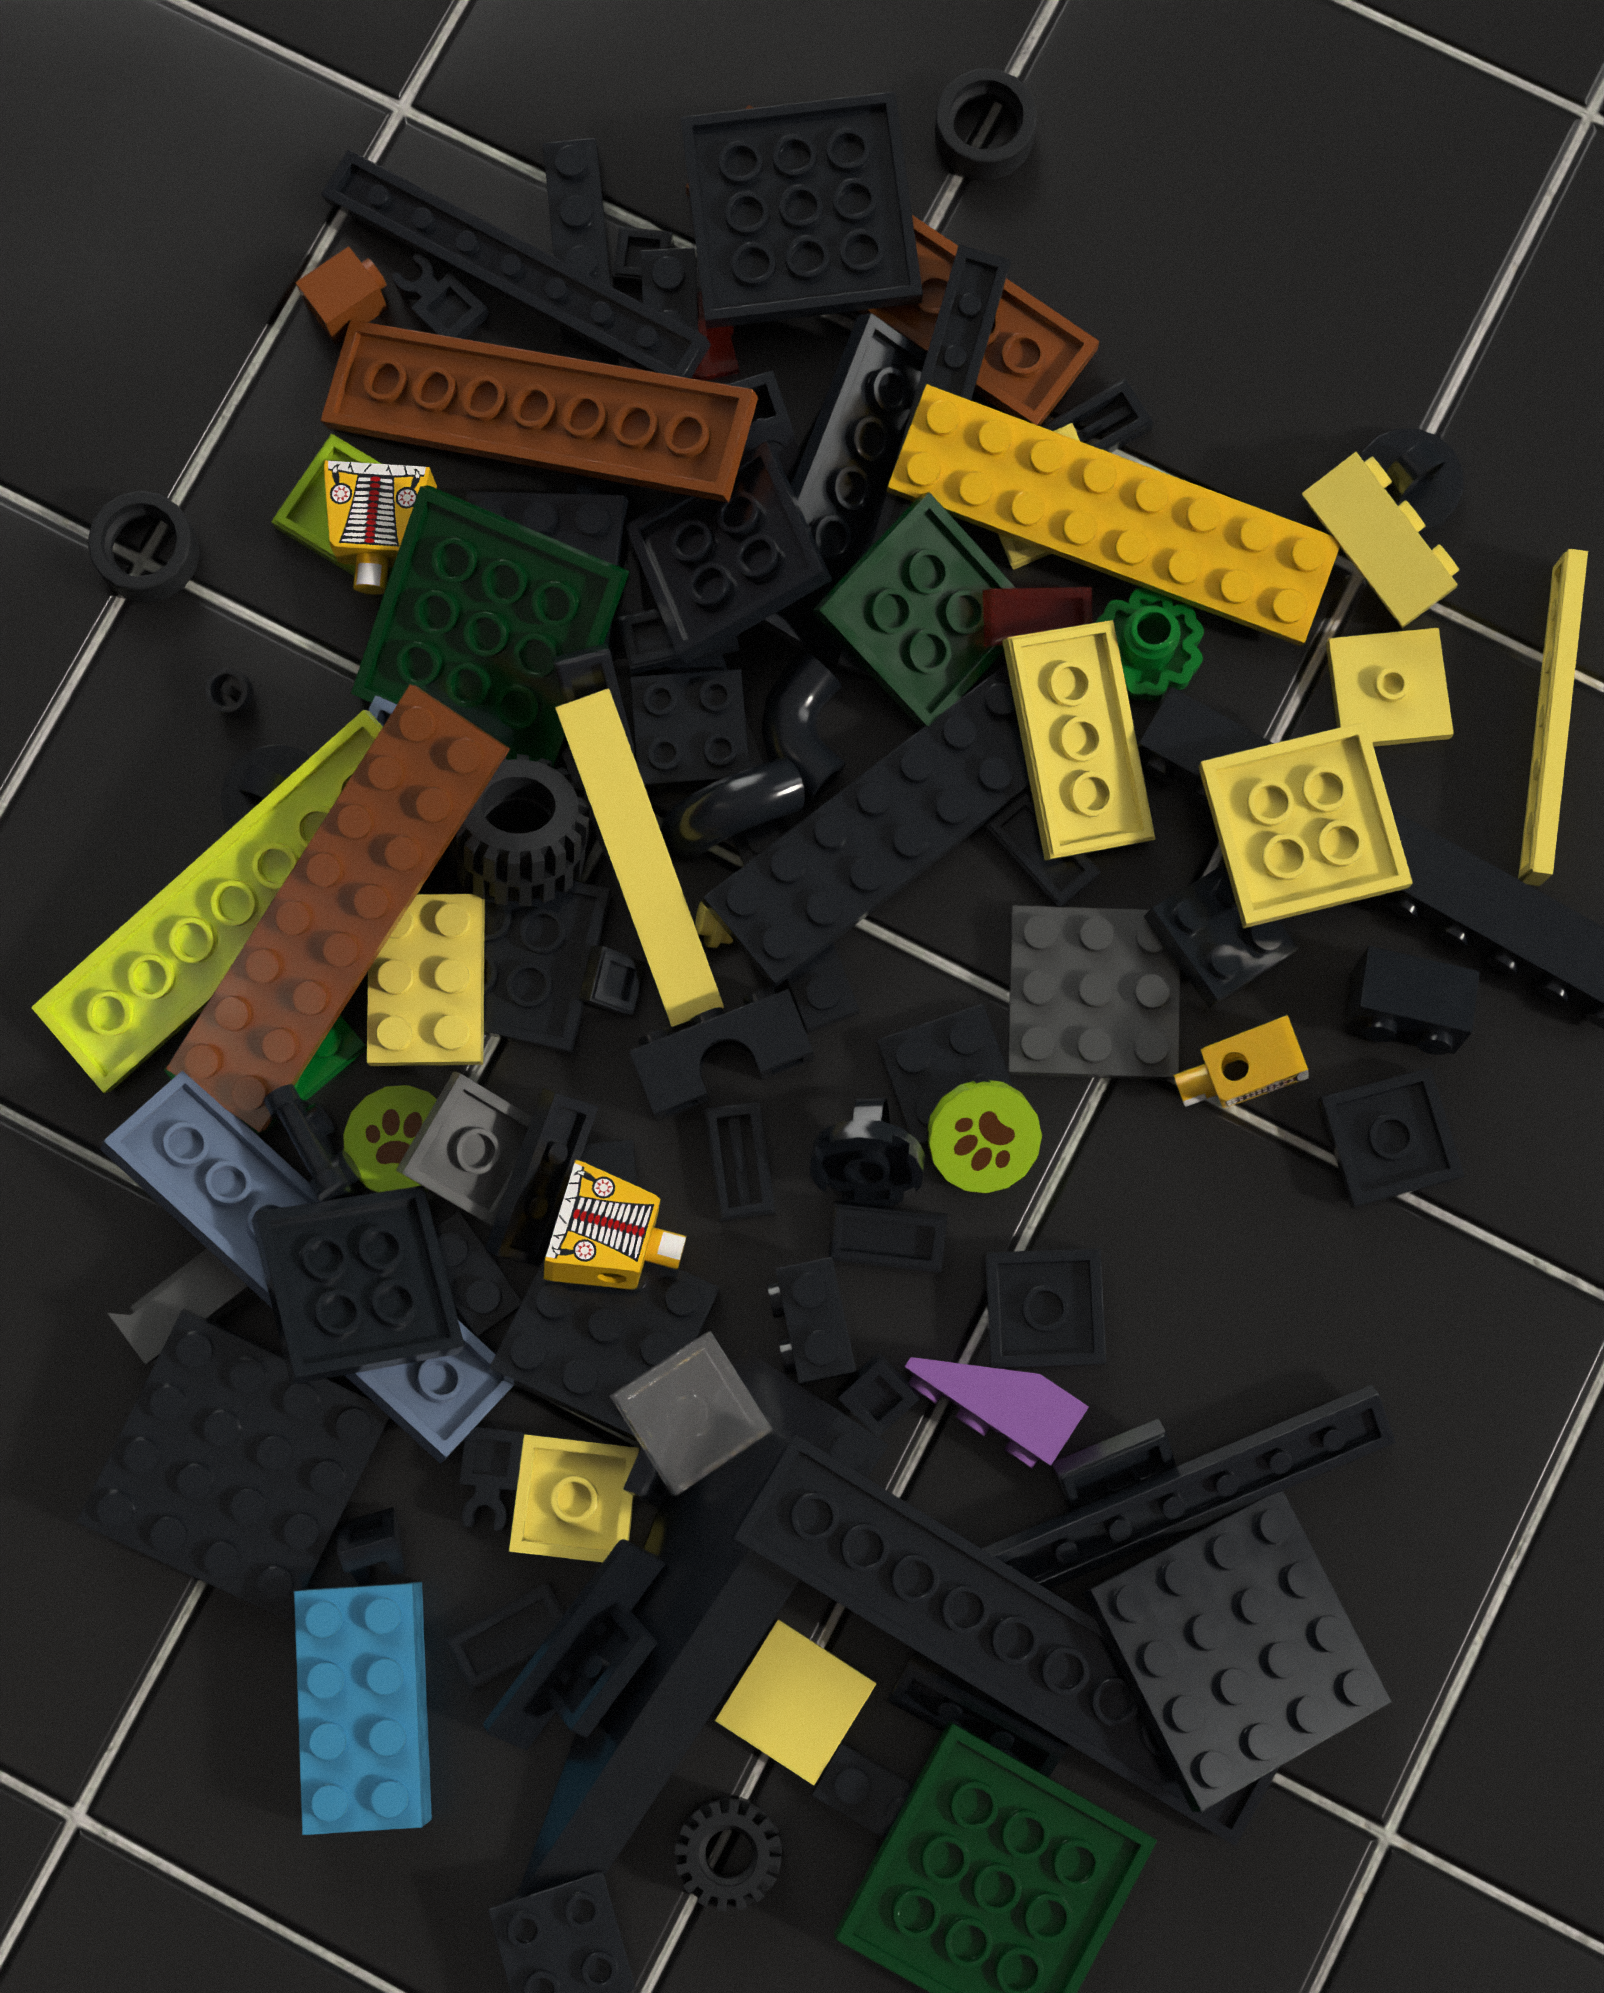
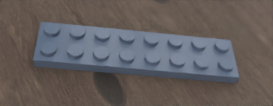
[100,1070,514,1464]

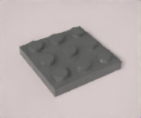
[1007,905,1180,1080]

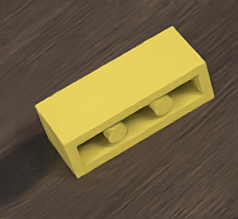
[1301,452,1459,628]

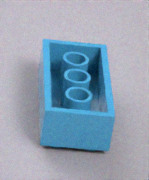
[294,1582,432,1835]

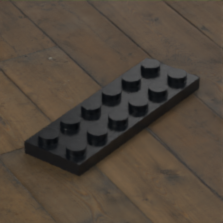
[758,313,927,662]

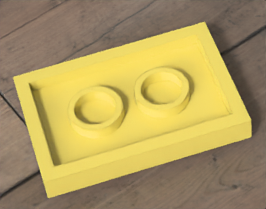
[367,894,485,1066]

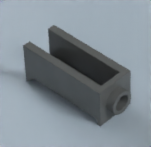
[108,1248,255,1365]

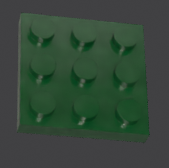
[812,492,1038,729]

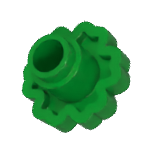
[1096,588,1204,702]

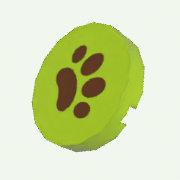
[927,1080,1042,1193]
[343,1085,437,1193]

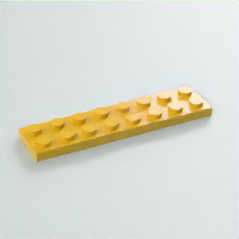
[887,384,1341,647]

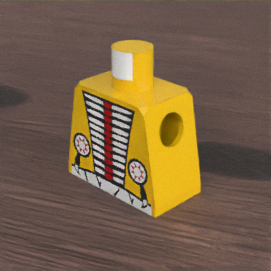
[324,460,437,595]
[1173,1015,1309,1108]
[543,1160,687,1289]

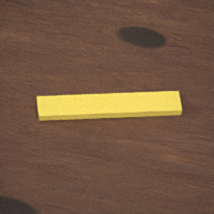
[1518,549,1588,886]
[555,688,724,1027]

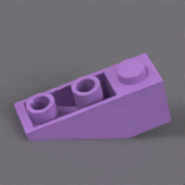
[904,1357,1089,1469]

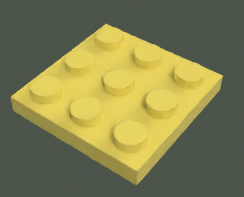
[1199,721,1413,928]

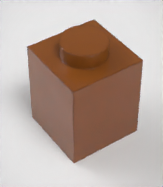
[295,246,388,345]

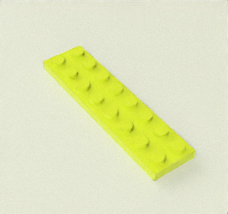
[31,710,383,1093]

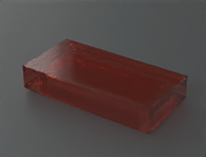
[982,587,1093,646]

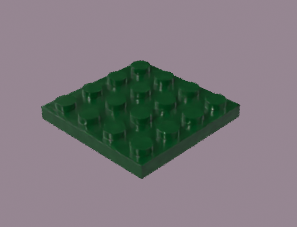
[351,485,629,770]
[833,1721,1157,1993]

